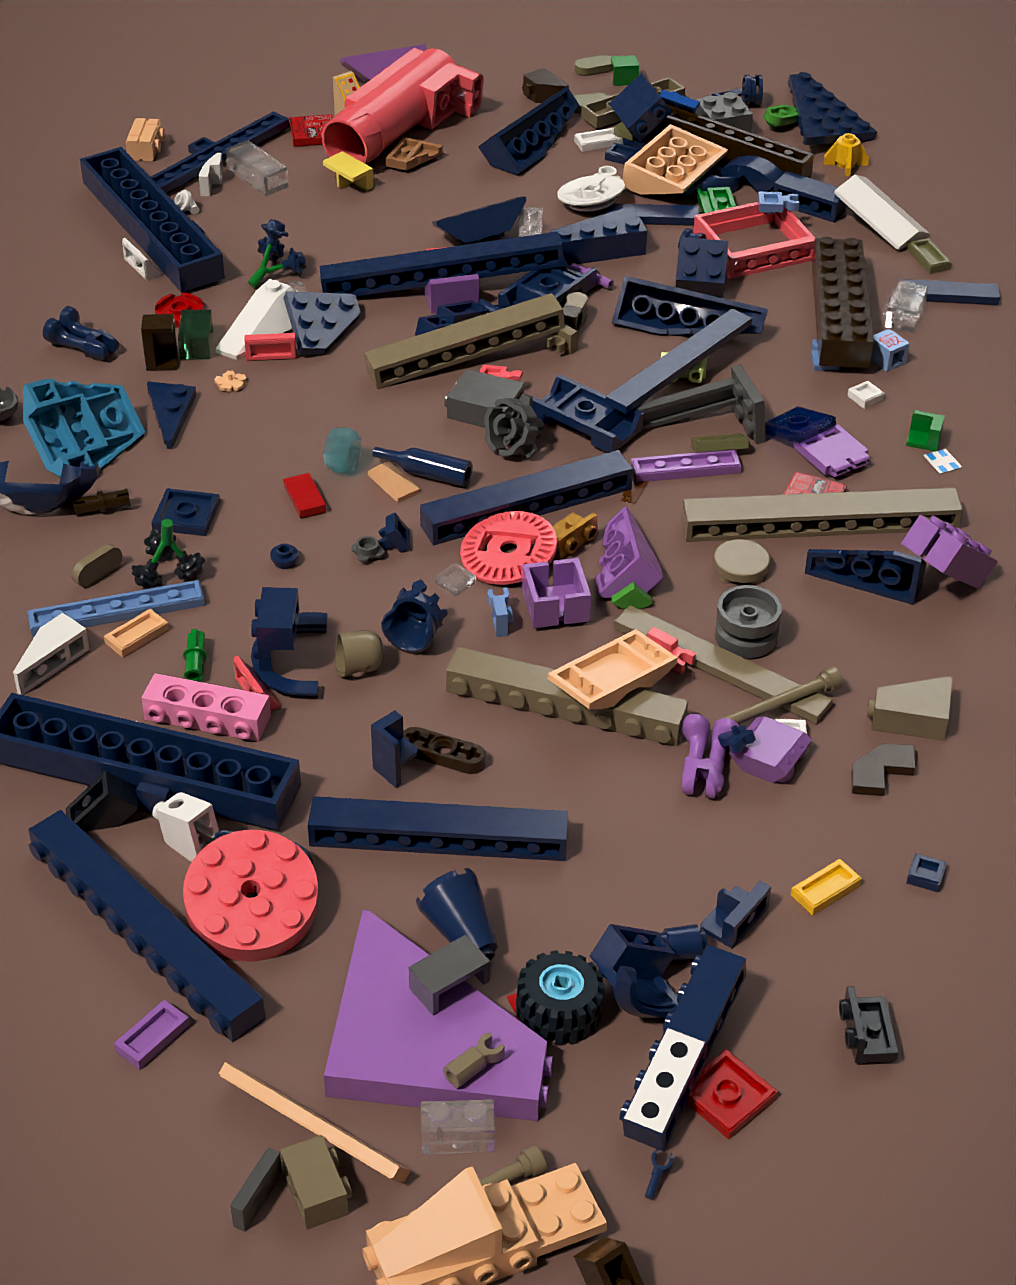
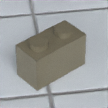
[280,1135,352,1230]

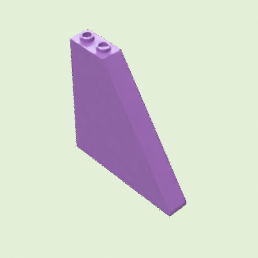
[324,910,553,1121]

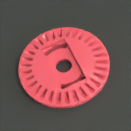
[460,511,557,585]

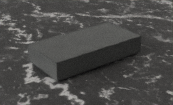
[230,1148,282,1232]

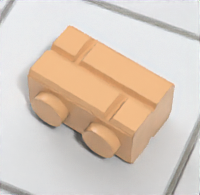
[125,118,165,161]

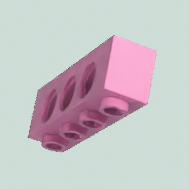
[141,673,271,742]

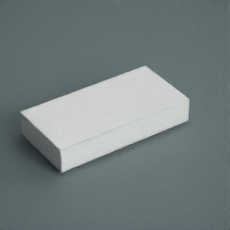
[574,128,623,152]

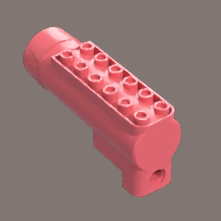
[322,48,484,164]

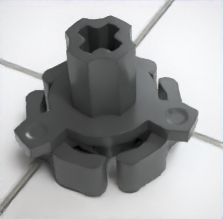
[484,394,544,458]

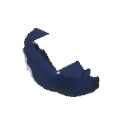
[0,461,100,515]

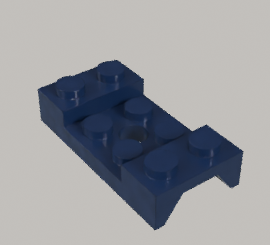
[498,255,597,308]
[531,374,644,453]

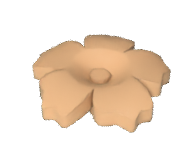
[214,370,246,392]

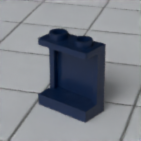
[609,73,672,141]

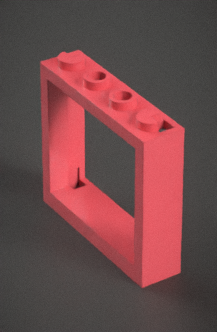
[694,202,815,279]

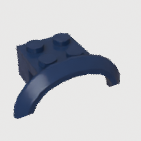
[589,924,678,1018]

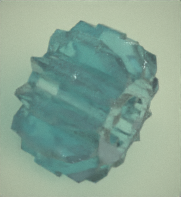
[322,427,362,473]

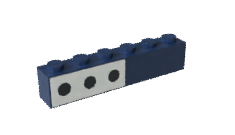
[619,944,746,1152]

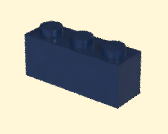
[773,171,847,223]

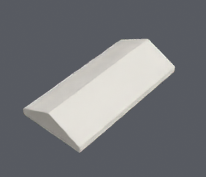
[834,175,930,250]

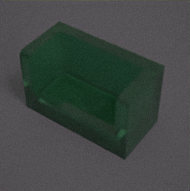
[178,310,213,360]

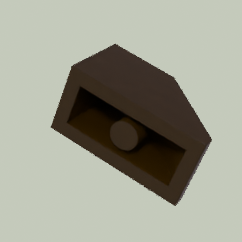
[522,68,569,103]
[574,1237,644,1285]

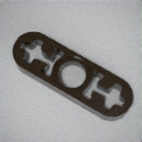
[404,727,485,774]

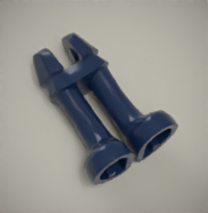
[42,306,120,360]

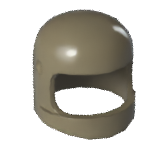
[335,630,384,677]

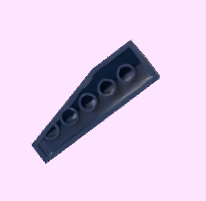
[478,86,579,174]
[612,275,768,335]

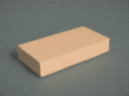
[104,609,169,658]

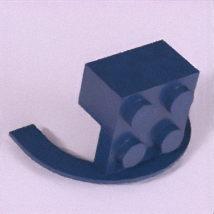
[251,587,328,696]

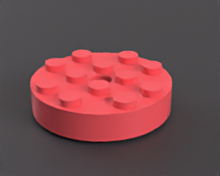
[183,830,318,962]

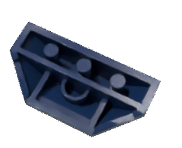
[432,196,527,244]

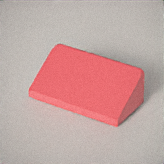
[233,656,281,711]

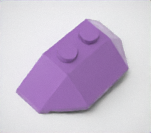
[340,44,426,82]

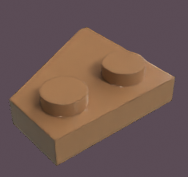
[386,137,443,170]

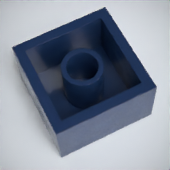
[675,237,729,298]

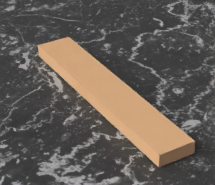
[219,1062,411,1183]

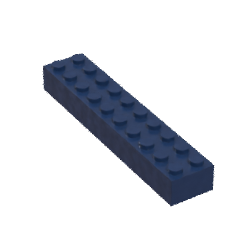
[80,147,225,293]
[0,693,301,830]

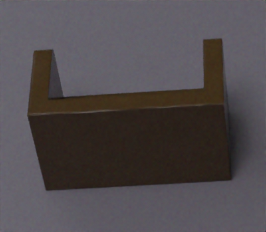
[141,314,178,371]

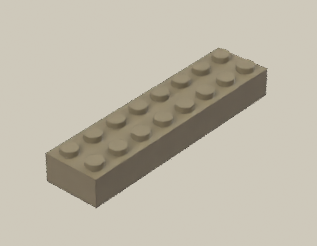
[581,77,685,129]

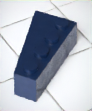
[550,206,647,266]

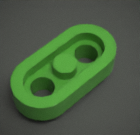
[764,105,798,127]

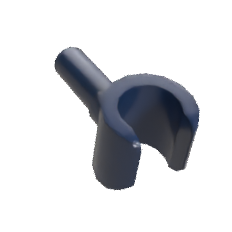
[645,1148,674,1200]

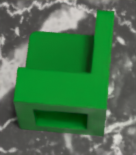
[611,55,639,86]
[906,410,945,452]

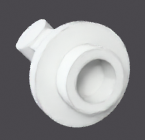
[174,190,199,215]

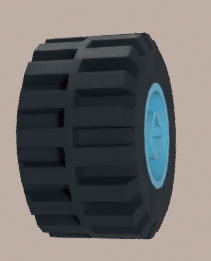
[516,950,605,1045]

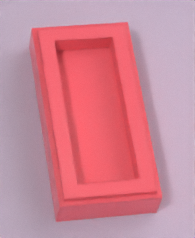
[244,333,297,361]

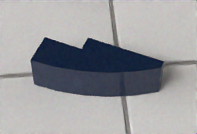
[415,300,489,336]

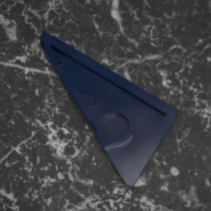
[147,381,196,449]

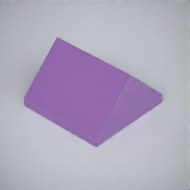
[424,274,479,314]

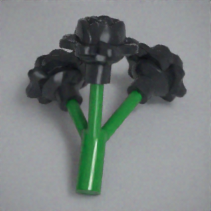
[132,519,205,589]

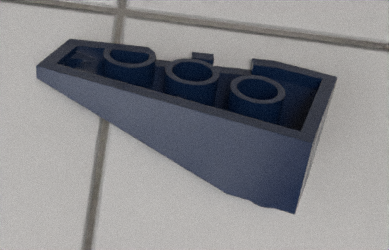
[805,549,927,605]

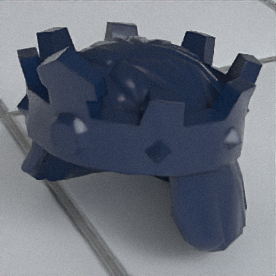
[381,579,448,653]

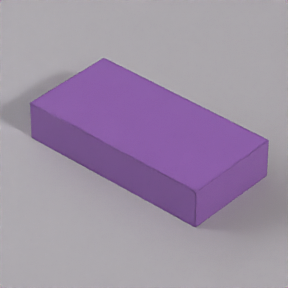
[114,1000,190,1070]

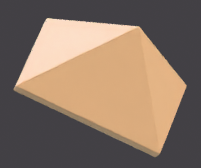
[368,461,420,503]

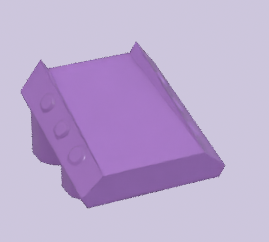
[729,716,812,783]

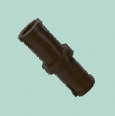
[73,488,131,516]

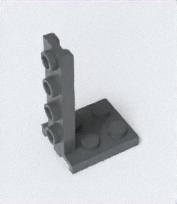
[635,364,766,444]

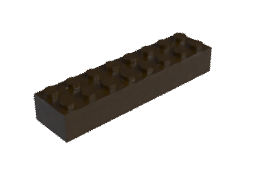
[812,237,874,368]

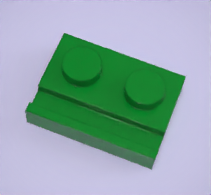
[696,187,736,214]

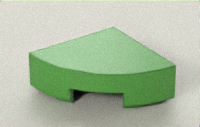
[611,582,652,609]

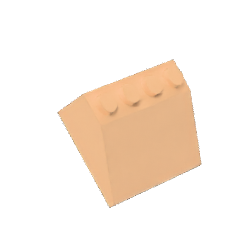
[622,124,728,195]

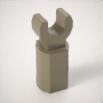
[443,1033,505,1089]

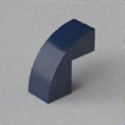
[719,155,784,192]

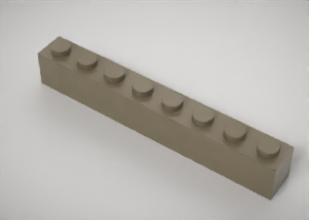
[364,293,565,389]
[446,647,688,746]

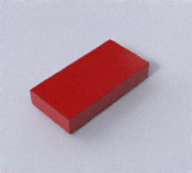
[283,473,326,518]

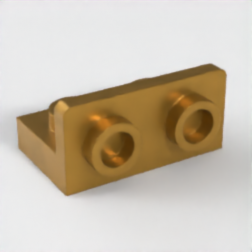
[552,512,598,560]

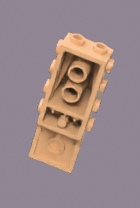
[362,1163,607,1285]

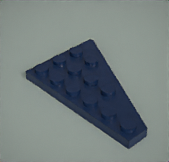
[788,72,877,145]

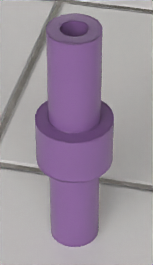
[570,263,614,289]

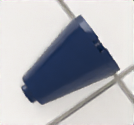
[416,868,498,960]

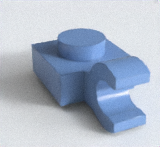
[488,588,513,637]

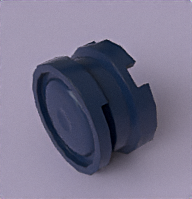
[742,75,763,106]

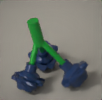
[247,219,306,288]

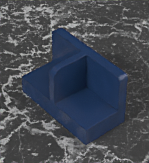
[371,710,417,788]
[700,881,771,949]

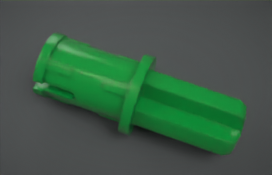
[183,628,207,682]

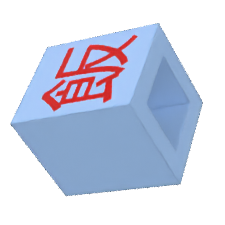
[871,329,909,372]

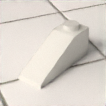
[13,613,90,695]

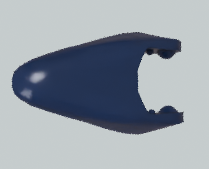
[671,163,740,196]

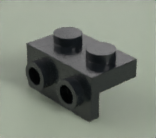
[839,986,898,1063]

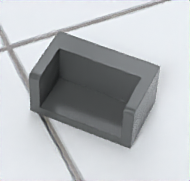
[408,934,490,1015]

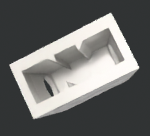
[152,792,219,862]

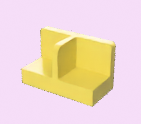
[323,151,374,191]

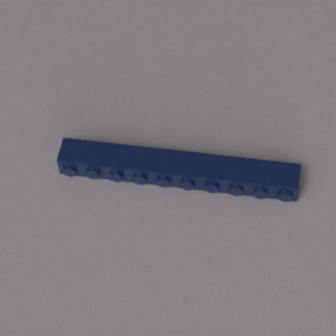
[319,231,564,296]
[28,809,265,1042]

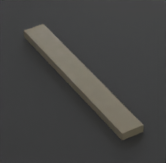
[614,605,832,724]

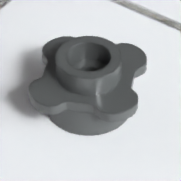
[351,536,384,562]

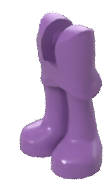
[682,714,740,799]

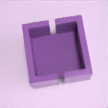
[522,558,591,628]

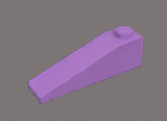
[596,506,663,598]

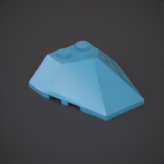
[23,378,145,477]

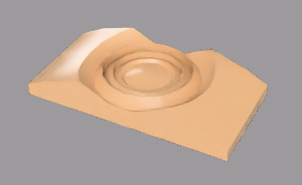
[548,629,678,709]

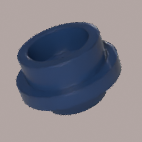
[270,544,299,569]

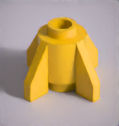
[823,133,869,176]

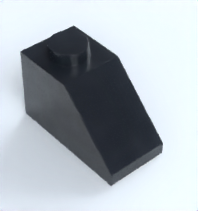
[66,771,138,832]

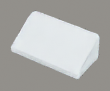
[122,238,162,281]

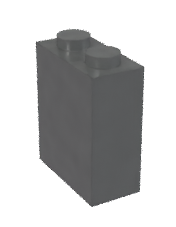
[444,369,524,428]

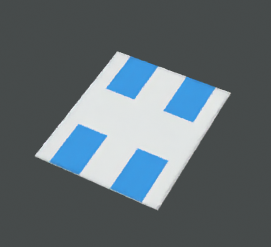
[923,449,962,473]

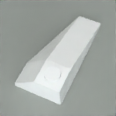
[216,279,295,360]

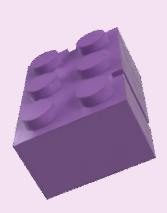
[901,515,998,589]

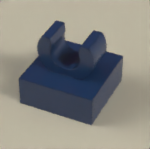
[378,513,410,553]

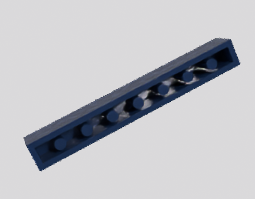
[420,450,633,546]
[308,796,568,861]

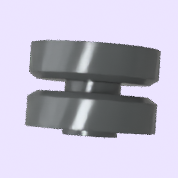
[715,585,782,658]

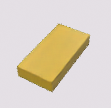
[791,859,862,916]

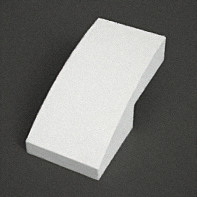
[199,153,223,196]

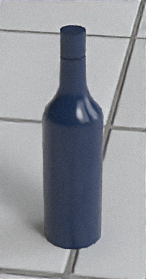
[373,446,473,487]

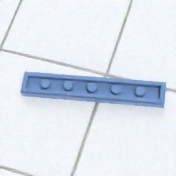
[27,580,205,637]

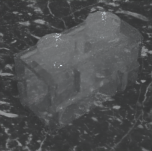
[420,1099,495,1155]

